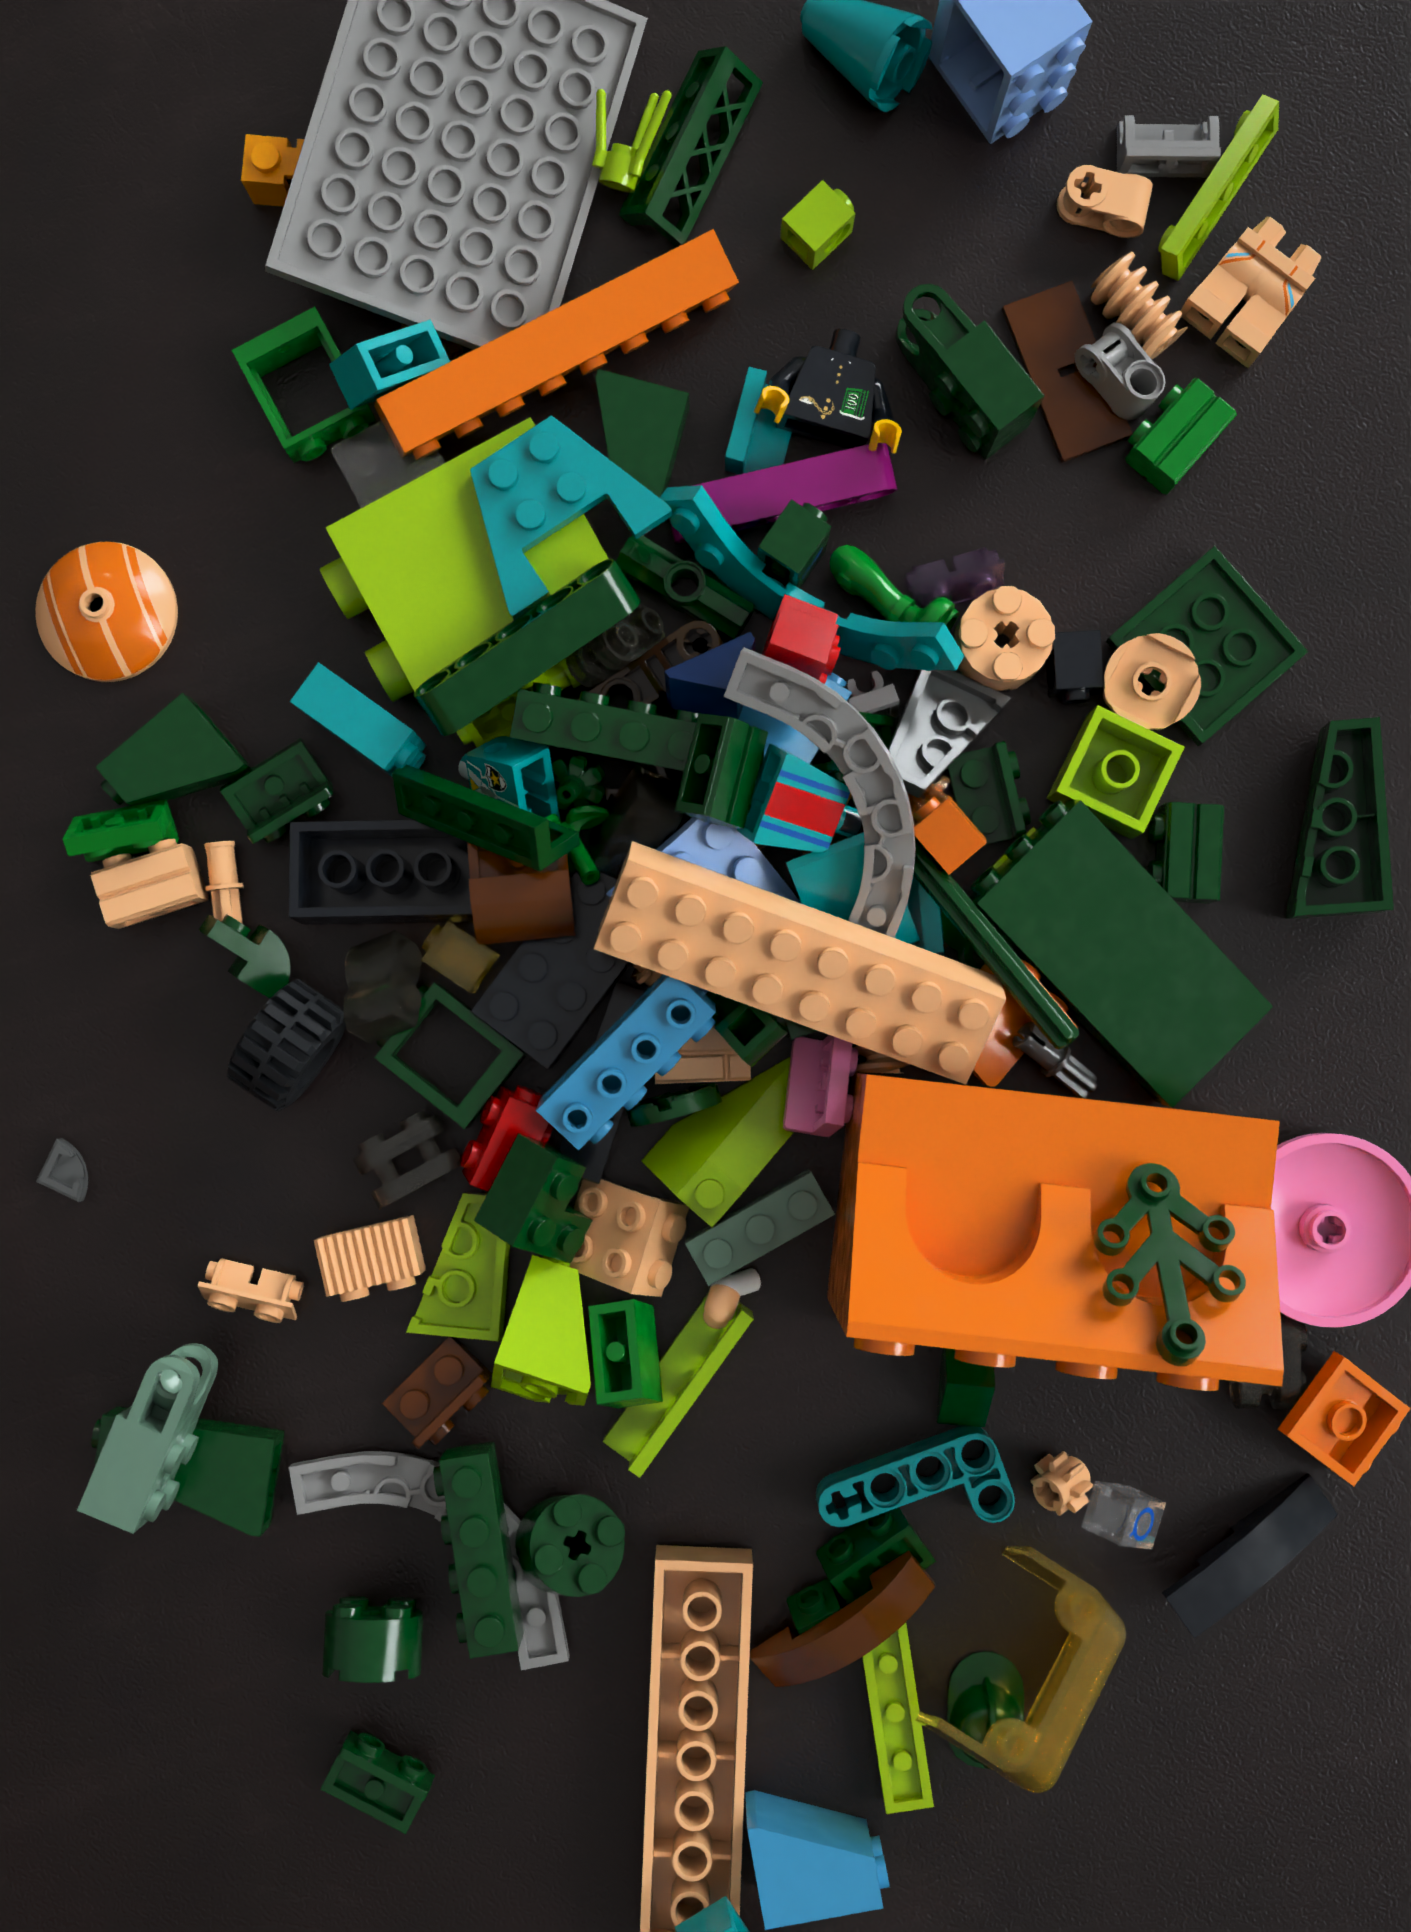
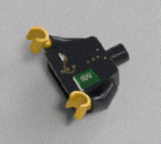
[754,329,902,454]

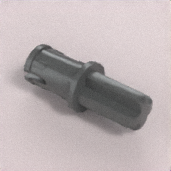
[1012,1021,1097,1098]

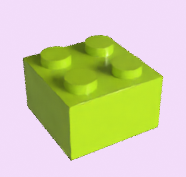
[1046,705,1185,839]

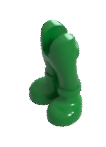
[830,545,960,631]

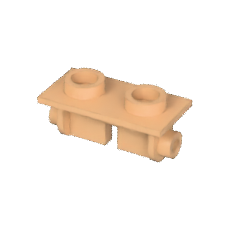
[198,1258,304,1323]

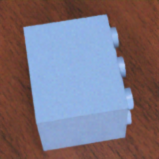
[928,0,1093,144]

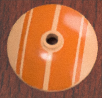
[35,542,178,682]

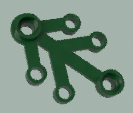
[1093,1163,1246,1367]

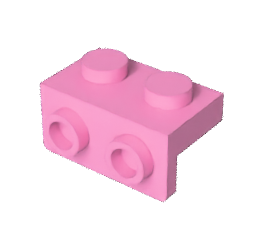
[783,1035,858,1138]

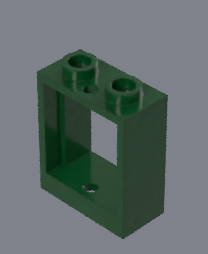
[374,982,528,1129]

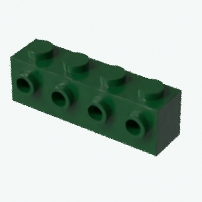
[510,682,699,771]
[433,1441,524,1659]

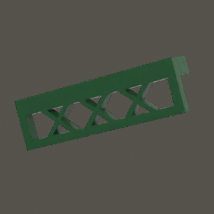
[619,46,763,246]
[392,764,580,871]

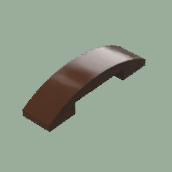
[750,1551,935,1687]

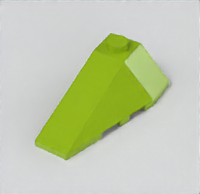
[641,1056,794,1228]

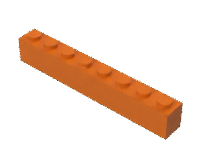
[374,229,739,461]

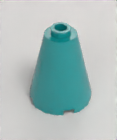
[800,0,933,112]

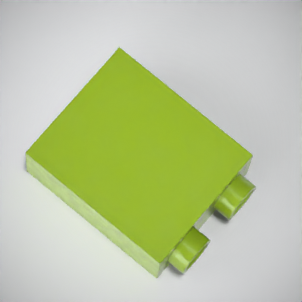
[319,417,609,702]

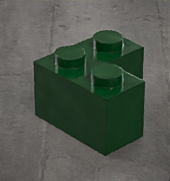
[474,1133,593,1263]

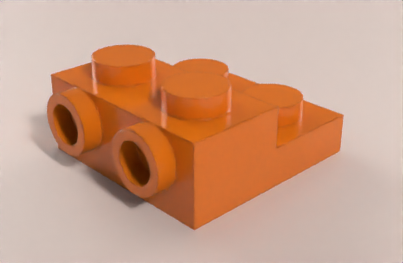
[1278,1351,1411,1487]

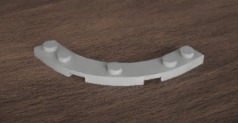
[724,647,916,938]
[289,1451,570,1670]

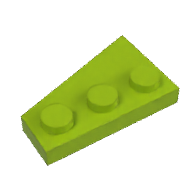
[406,1192,510,1341]

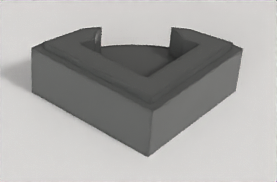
[36,1138,88,1202]

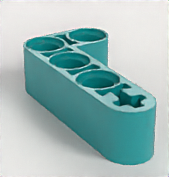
[816,1426,1015,1527]

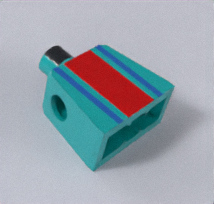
[737,743,862,853]

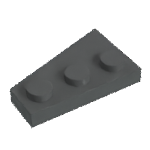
[887,670,1011,798]

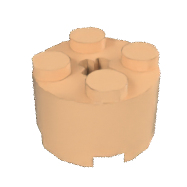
[954,586,1055,691]

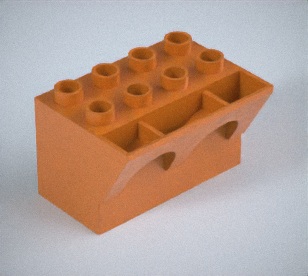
[827,1073,1284,1391]

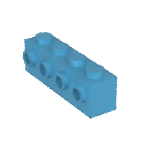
[536,974,716,1150]

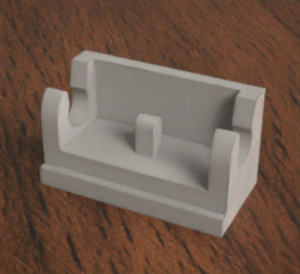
[1117,115,1221,178]

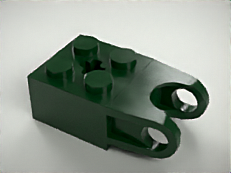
[896,284,1045,460]

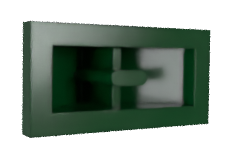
[936,1348,995,1427]

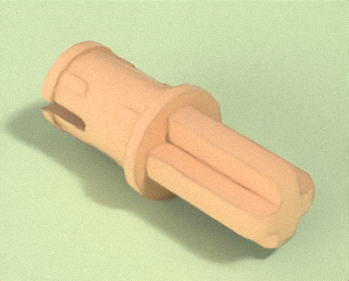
[204,841,244,924]

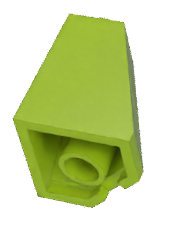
[491,1255,591,1406]

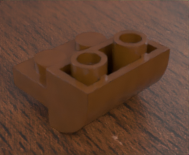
[467,841,575,945]

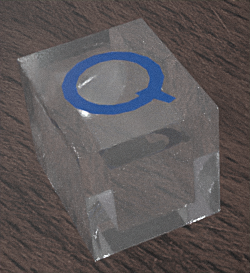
[1082,1481,1166,1549]

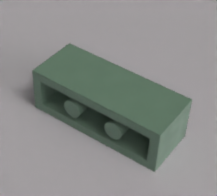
[685,1169,835,1286]

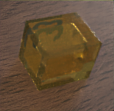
[421,921,500,994]

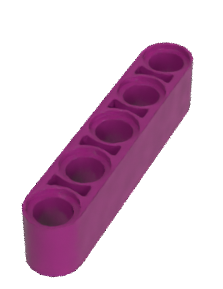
[669,443,898,544]

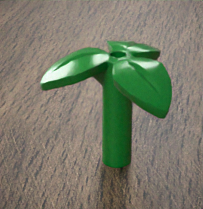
[545,805,609,885]

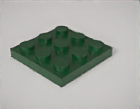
[1105,546,1309,746]

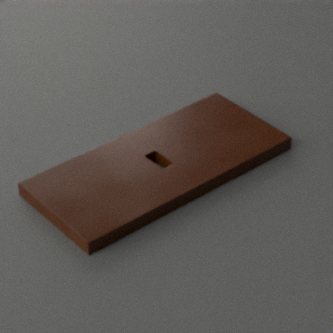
[1002,281,1132,463]

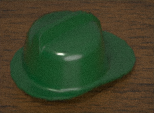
[947,1651,1024,1769]

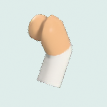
[703,1268,761,1329]

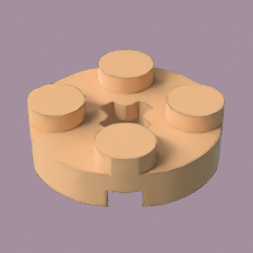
[1103,633,1201,730]

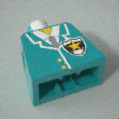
[459,736,560,819]

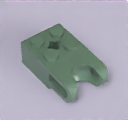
[77,1343,218,1534]

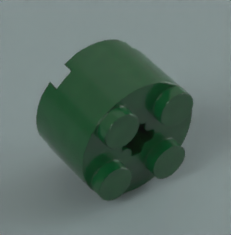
[515,1494,625,1597]
[322,1597,423,1683]

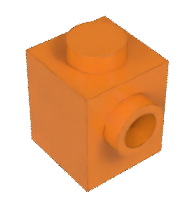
[912,795,987,875]

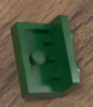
[220,738,333,844]
[320,1730,435,1835]

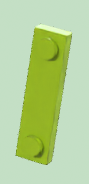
[1158,94,1279,281]
[862,1623,934,1814]

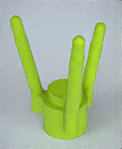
[592,89,672,193]

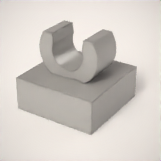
[847,671,899,718]

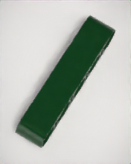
[413,558,640,736]

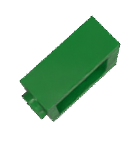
[231,306,376,463]

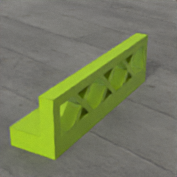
[603,1293,754,1478]

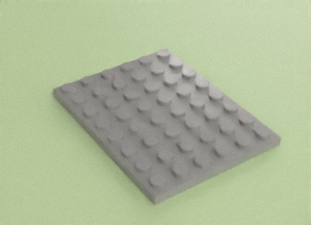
[265,0,648,350]

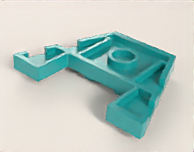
[470,415,672,620]

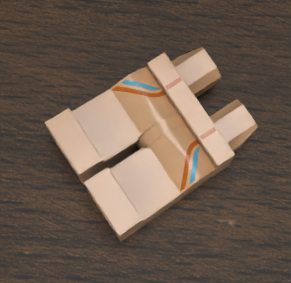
[1180,217,1321,368]

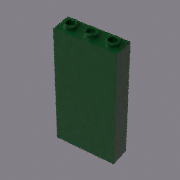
[969,800,1273,1108]

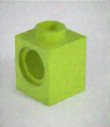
[780,180,855,270]

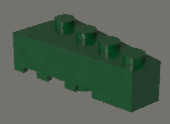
[1285,717,1394,919]

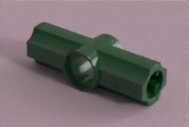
[616,535,756,640]

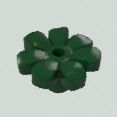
[552,754,605,810]

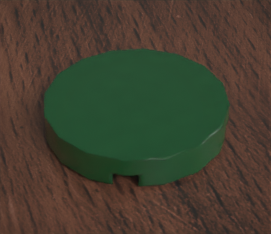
[626,1082,722,1127]

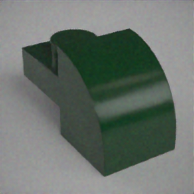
[199,914,290,999]
[706,991,788,1067]

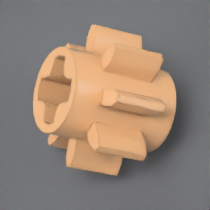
[1030,1451,1093,1516]

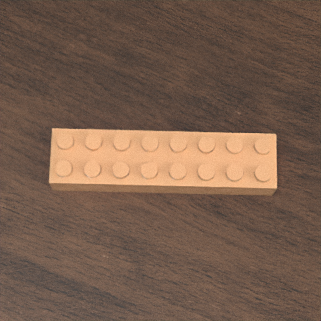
[594,841,1006,1085]
[640,1545,753,1932]

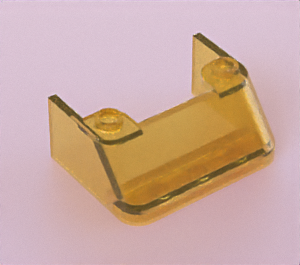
[916,1546,1126,1793]

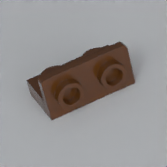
[382,1337,492,1449]

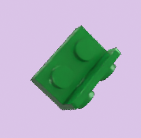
[62,799,179,862]

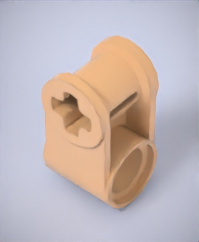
[1057,165,1153,238]

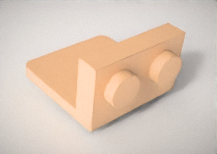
[570,1179,689,1297]

